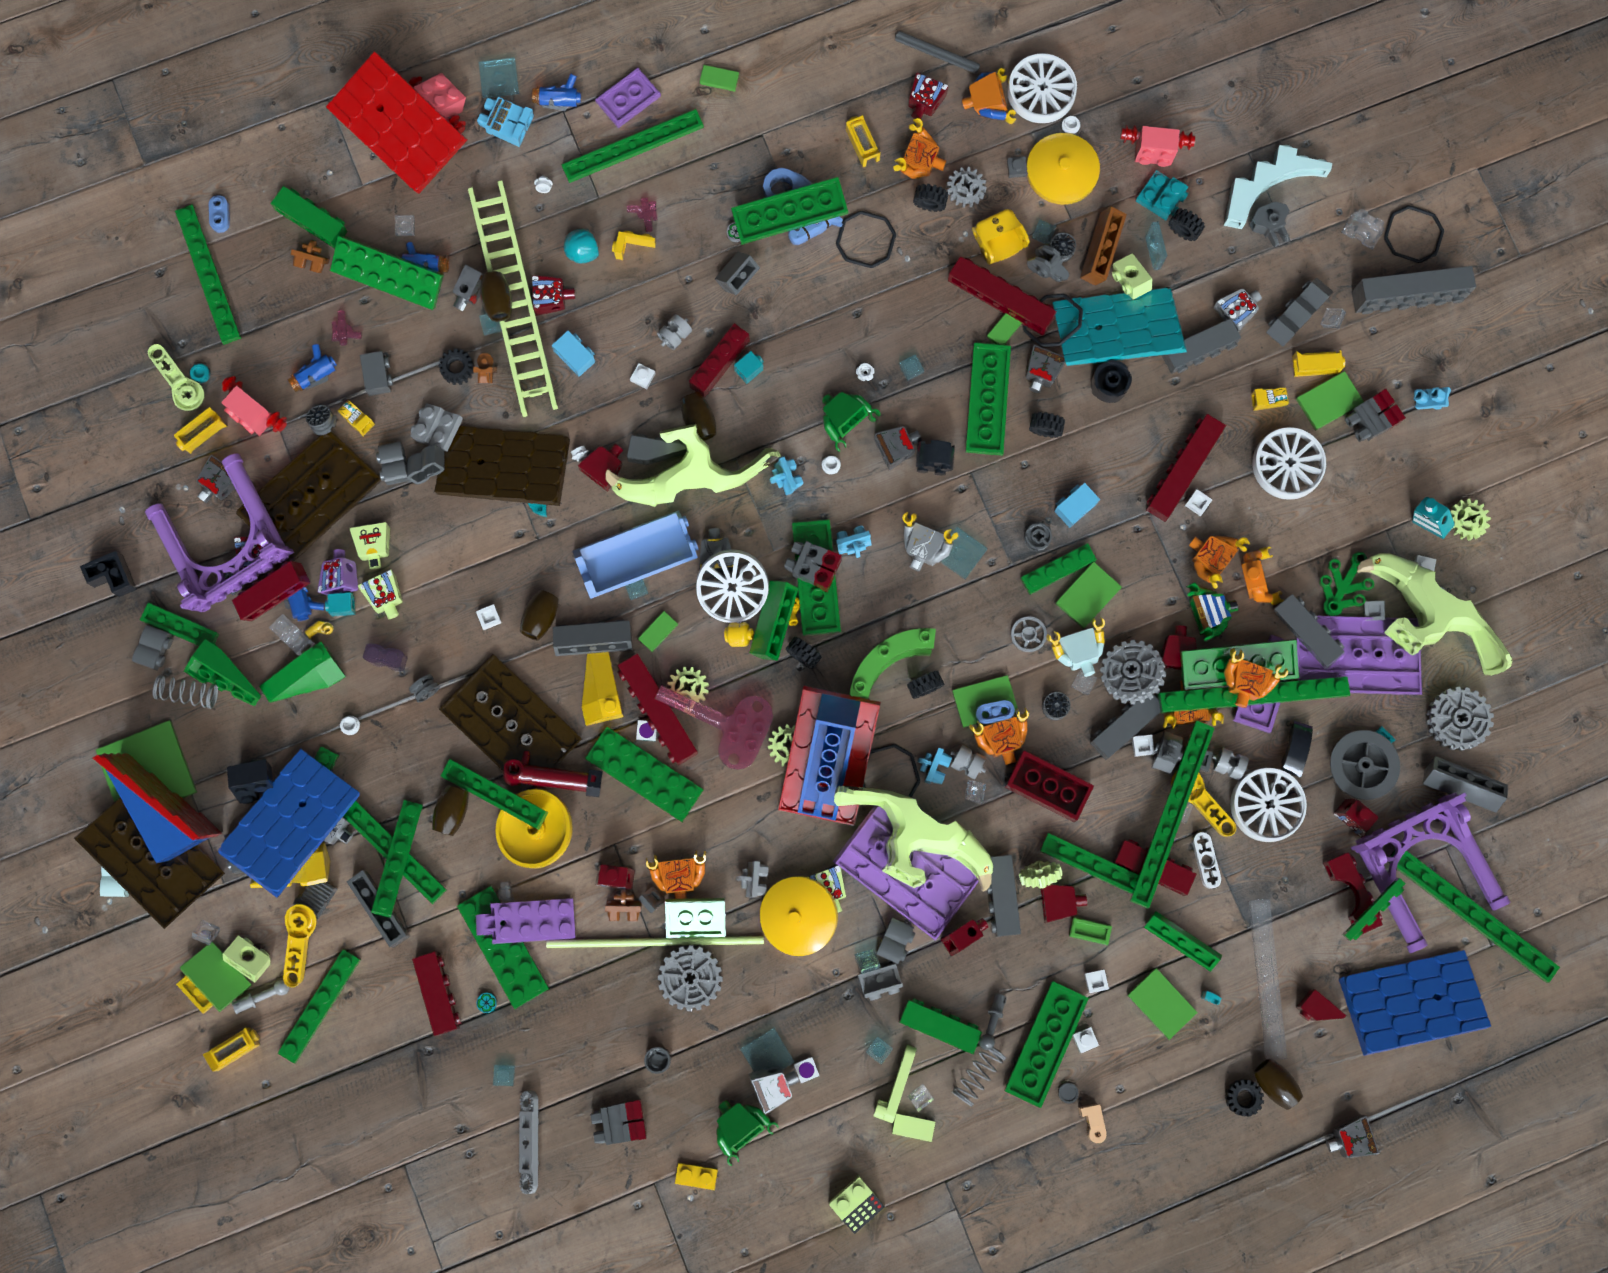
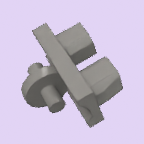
[736,861,768,898]

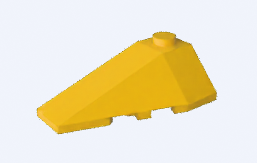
[582,652,624,726]
[250,842,331,888]

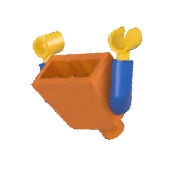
[962,68,1016,124]

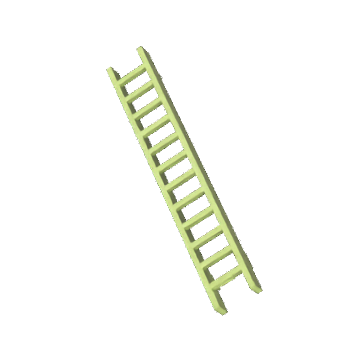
[468,181,558,417]

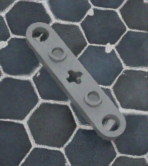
[519,1091,539,1194]

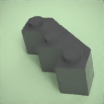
[1266,278,1333,347]

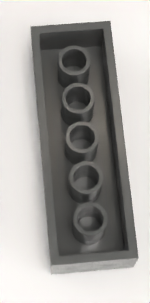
[1352,266,1476,314]

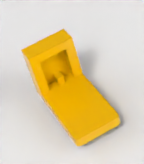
[612,231,656,260]

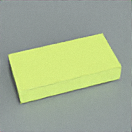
[892,1113,935,1142]

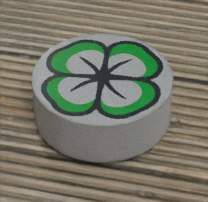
[727,223,740,242]

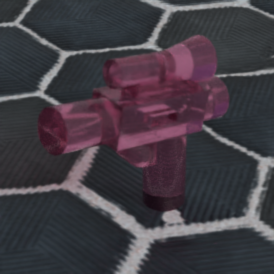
[627,198,658,232]
[331,310,362,346]

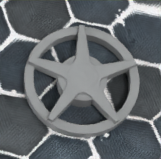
[1011,617,1047,652]

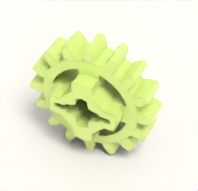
[1450,499,1491,541]
[667,667,709,709]
[768,724,796,766]
[1019,861,1063,888]

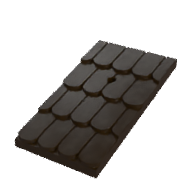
[434,426,570,506]
[236,432,381,562]
[439,654,582,791]
[74,797,225,929]

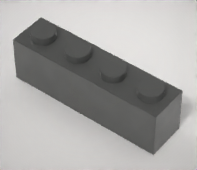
[1162,319,1241,374]
[1274,594,1345,669]
[553,620,632,656]
[1090,694,1160,760]
[1423,756,1508,812]
[987,855,1021,937]
[346,870,410,948]

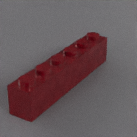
[948,256,1057,336]
[1146,414,1227,522]
[617,653,698,766]

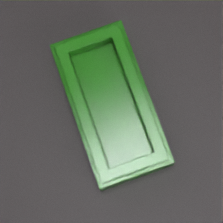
[700,65,739,92]
[987,314,1022,345]
[638,611,678,652]
[1069,917,1112,945]

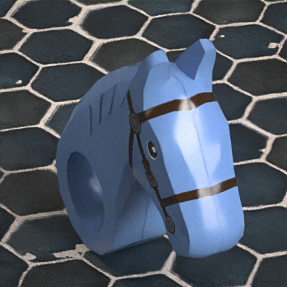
[763,168,843,245]

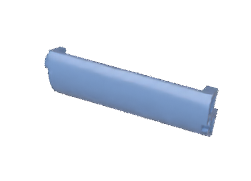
[572,510,699,599]

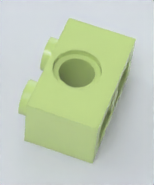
[1112,253,1152,300]
[223,935,270,983]

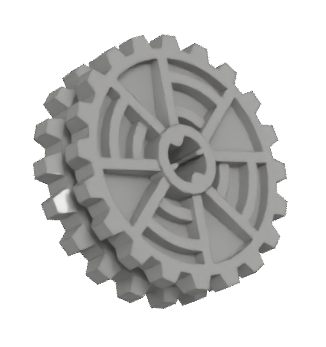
[1100,640,1166,705]
[1426,687,1494,751]
[658,946,723,1011]

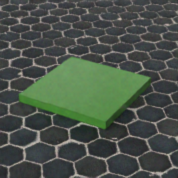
[96,720,197,802]

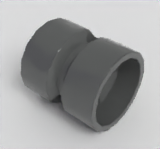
[644,1047,672,1074]

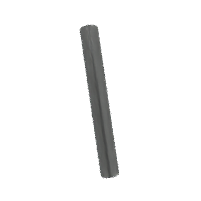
[895,31,980,73]

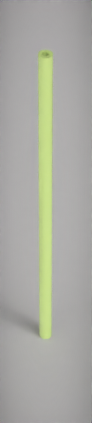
[547,936,764,948]

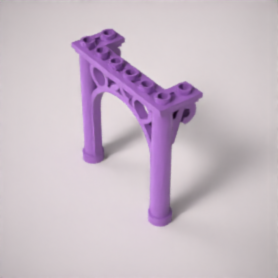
[145,454,294,612]
[1351,792,1511,953]

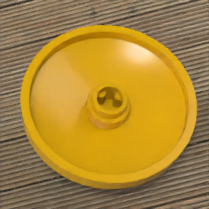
[1027,133,1100,205]
[495,789,573,868]
[760,876,838,956]

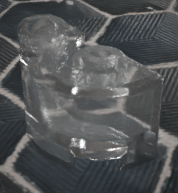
[1341,209,1384,250]

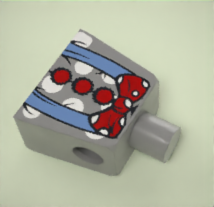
[1213,289,1262,332]

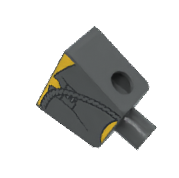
[699,528,734,574]

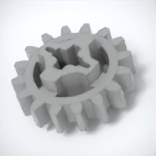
[946,167,987,208]

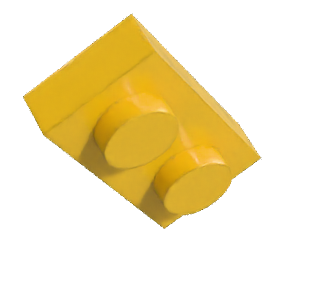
[176,976,213,1014]
[675,1163,718,1190]

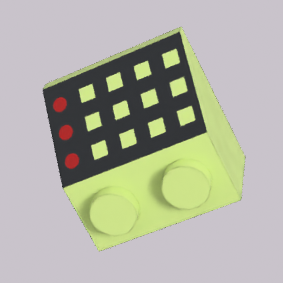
[828,1175,885,1234]

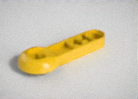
[1171,771,1236,837]
[283,904,317,987]

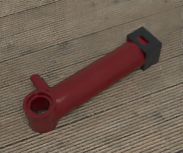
[503,751,603,797]

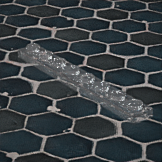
[1248,899,1287,1060]

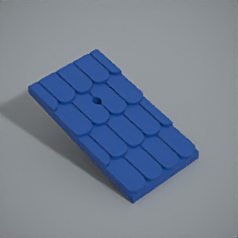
[218,749,359,898]
[1339,950,1491,1056]

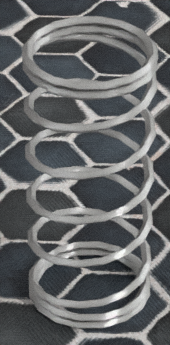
[153,675,218,709]
[952,1047,1006,1107]

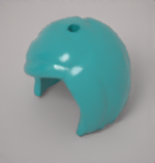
[563,228,599,264]

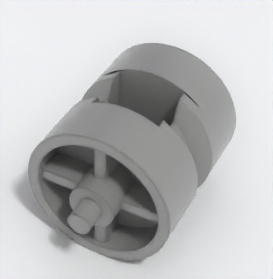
[657,314,692,350]
[951,745,986,780]
[1212,747,1250,781]

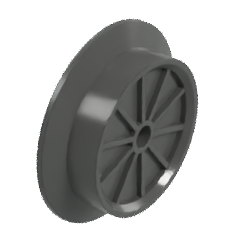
[1330,730,1400,800]

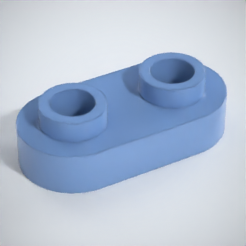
[209,195,230,233]
[976,700,1015,724]

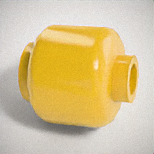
[724,622,754,647]

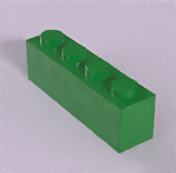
[270,186,348,249]
[749,581,799,661]
[899,998,982,1054]

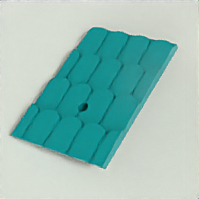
[1053,288,1187,366]

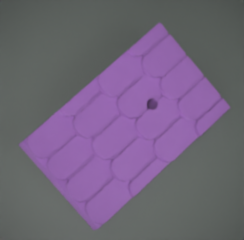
[1297,616,1422,695]
[833,805,979,940]

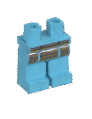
[477,97,534,147]

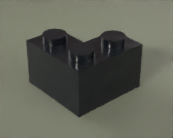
[80,551,137,597]
[227,759,273,804]

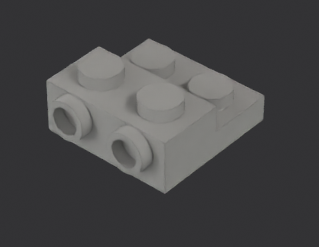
[411,403,463,451]

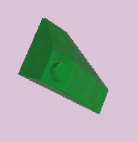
[184,639,261,706]
[259,642,346,703]

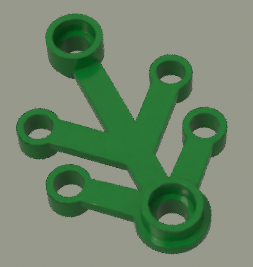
[1319,552,1374,616]

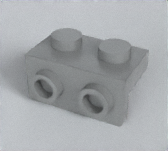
[858,964,903,1001]

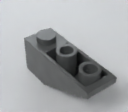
[627,434,687,465]

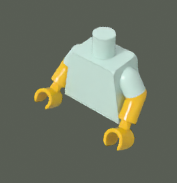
[1046,617,1105,677]

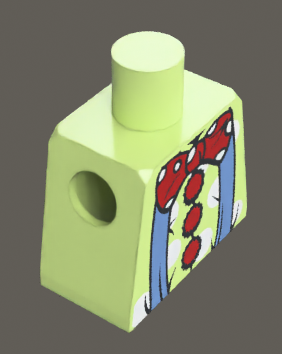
[358,570,402,619]
[809,866,846,913]

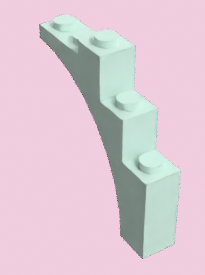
[1224,145,1332,229]

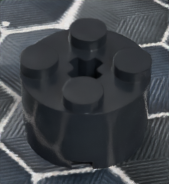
[1091,360,1132,403]
[916,440,955,476]

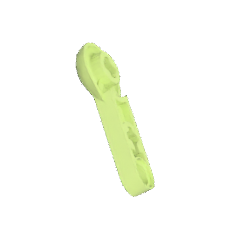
[148,344,204,411]

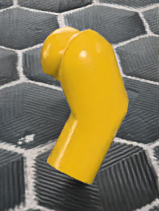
[789,597,800,626]
[304,621,333,638]

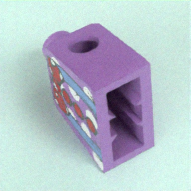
[318,549,358,595]

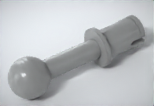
[232,979,290,1014]

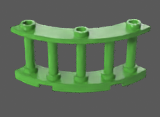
[849,628,936,699]

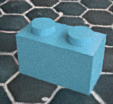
[552,331,595,377]
[1054,483,1100,528]

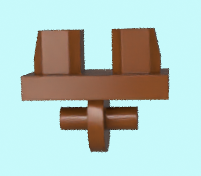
[290,240,329,273]
[473,353,497,383]
[605,889,642,921]

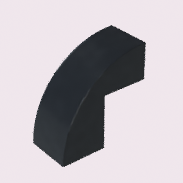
[1281,721,1313,777]

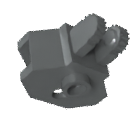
[1249,202,1290,247]
[1027,245,1069,282]
[1151,731,1183,775]

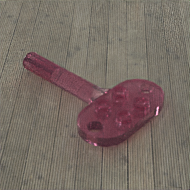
[655,685,773,770]

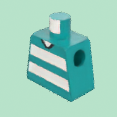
[1412,497,1455,539]

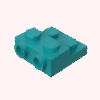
[1136,170,1189,220]

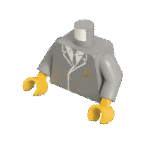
[902,512,958,571]

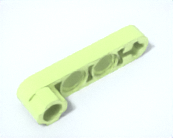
[873,1045,917,1123]

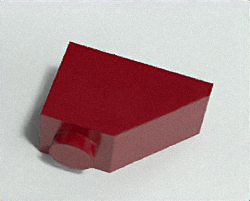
[1296,989,1347,1021]

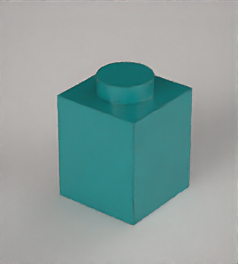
[734,351,764,384]
[325,592,355,617]

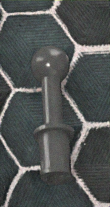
[979,994,1007,1050]

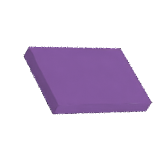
[595,68,661,128]

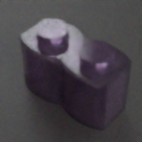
[363,644,408,671]

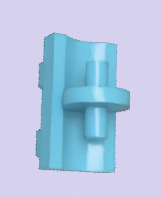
[1414,387,1451,410]
[770,457,803,496]
[836,526,871,558]
[918,748,952,784]

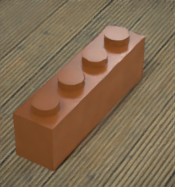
[1080,206,1127,286]

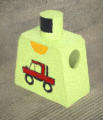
[350,522,390,569]

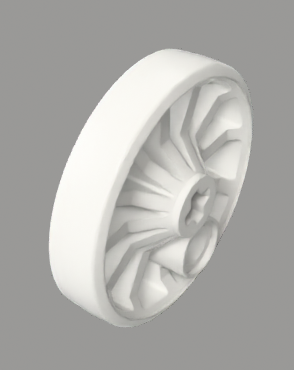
[1007,54,1077,123]
[1252,427,1326,499]
[696,550,769,623]
[1230,768,1307,842]

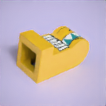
[1251,388,1289,411]
[337,400,375,436]

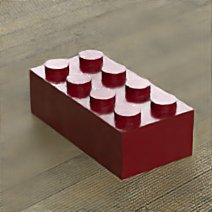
[1004,751,1094,823]

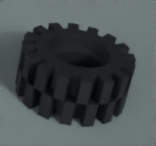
[913,184,949,212]
[1168,208,1205,241]
[439,348,474,385]
[1029,412,1065,438]
[785,636,822,670]
[907,671,945,699]
[1225,1079,1264,1117]

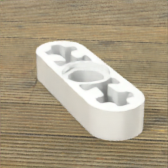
[1192,832,1221,889]

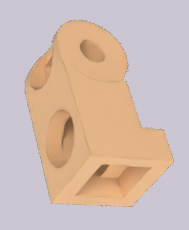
[1078,1103,1106,1143]

